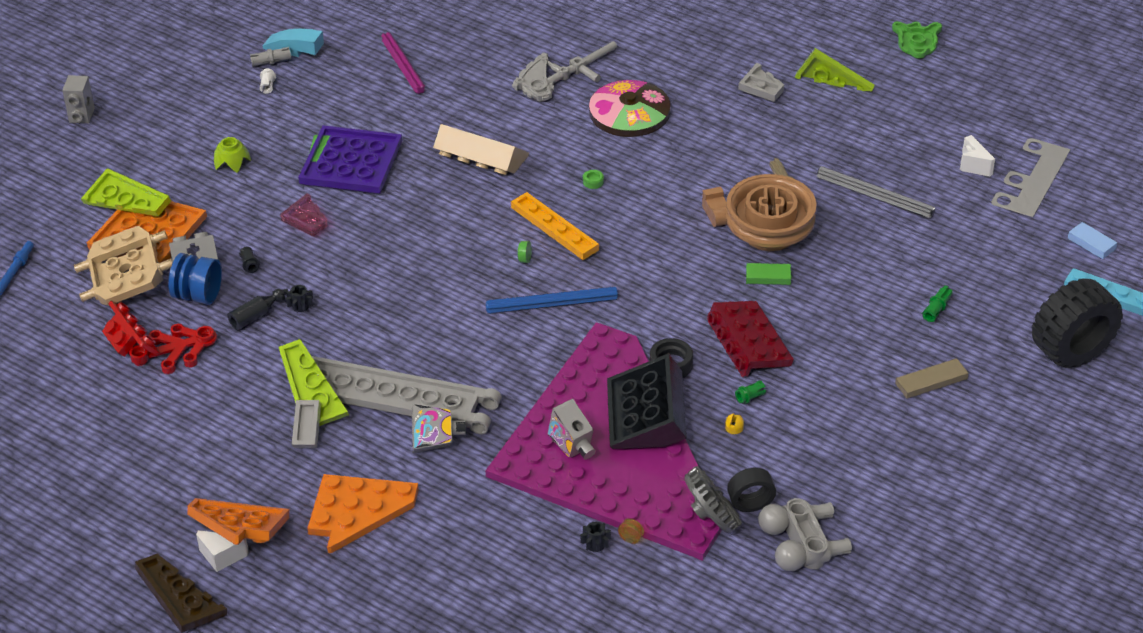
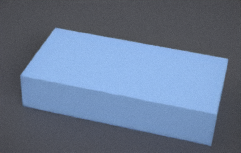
[1068,222,1117,259]

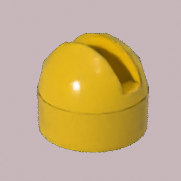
[725,414,744,434]

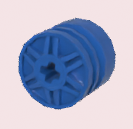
[168,253,222,305]

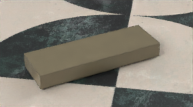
[895,358,968,399]

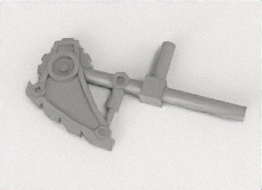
[512,41,617,102]

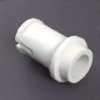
[260,68,276,94]

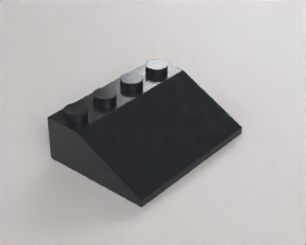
[607,353,687,449]

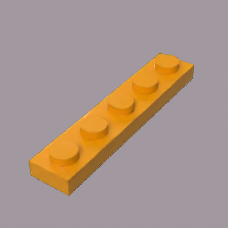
[511,192,599,260]

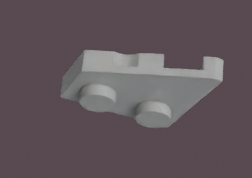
[738,63,784,102]

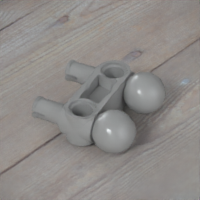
[758,498,852,572]

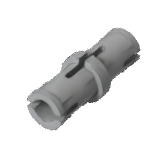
[250,47,291,67]

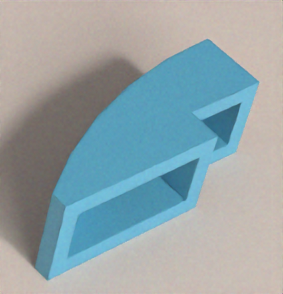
[263,29,324,57]

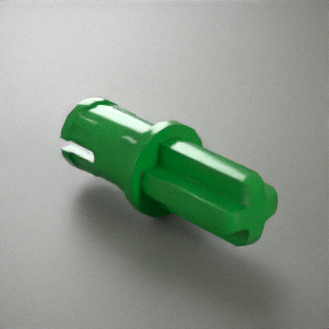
[922,285,953,322]

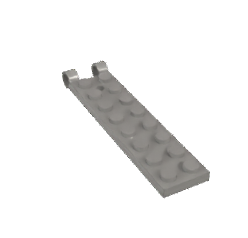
[290,356,502,434]

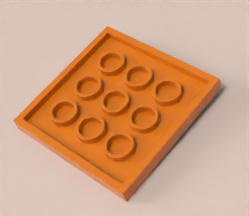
[87,201,207,263]

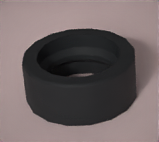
[650,338,693,378]
[727,467,776,512]

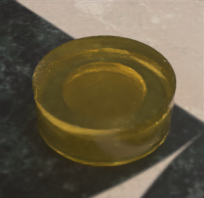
[618,519,644,544]

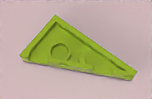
[795,48,875,92]

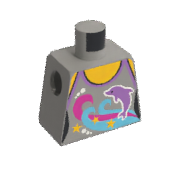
[547,399,596,460]
[412,404,466,453]

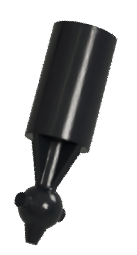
[227,289,288,331]

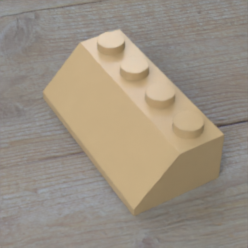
[433,124,529,175]

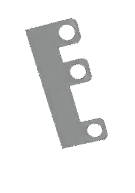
[991,138,1071,217]

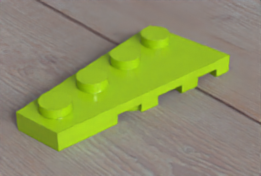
[81,168,171,216]
[278,339,349,426]

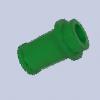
[735,381,766,404]

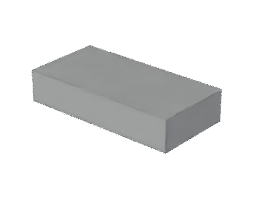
[292,400,321,448]

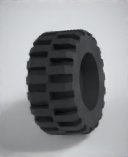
[1032,278,1123,368]

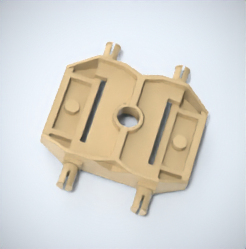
[74,226,173,306]

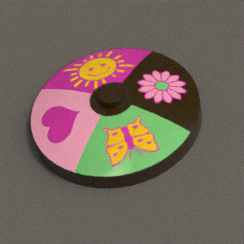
[589,80,670,137]

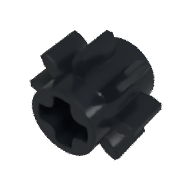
[286,285,313,312]
[580,521,611,552]

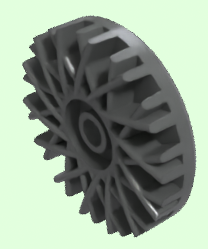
[684,466,742,533]

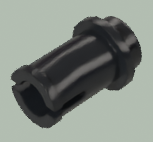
[239,247,260,273]

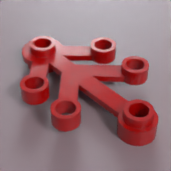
[129,324,217,374]

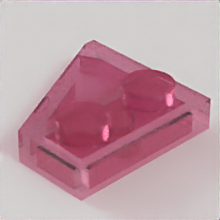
[280,193,328,237]

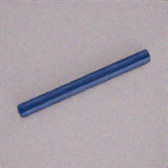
[485,286,618,313]

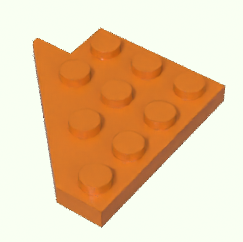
[307,474,419,553]
[187,498,290,545]

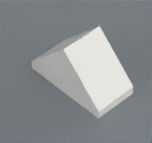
[196,530,249,572]

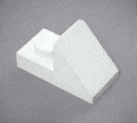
[960,135,995,176]

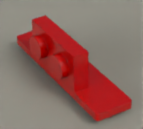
[102,300,159,357]

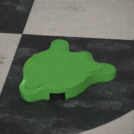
[892,21,942,58]

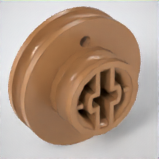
[726,174,816,251]

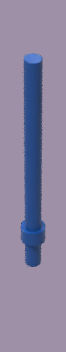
[0,241,34,297]

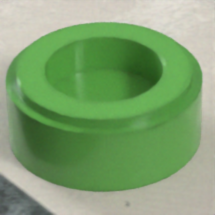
[583,170,604,189]
[518,241,532,263]

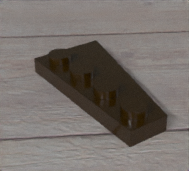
[135,553,227,633]

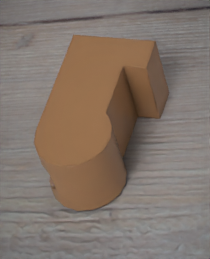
[702,187,727,227]

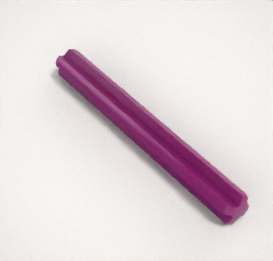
[381,32,425,94]

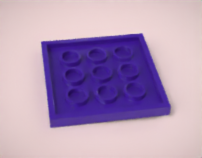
[298,125,403,193]

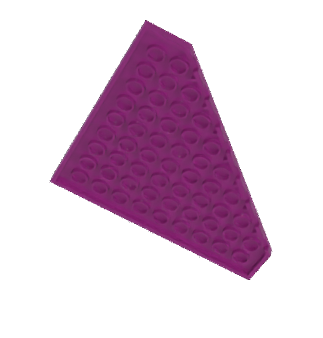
[485,322,722,561]

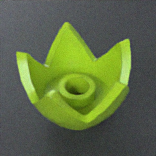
[214,137,251,173]

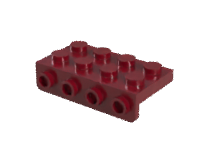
[707,301,794,377]

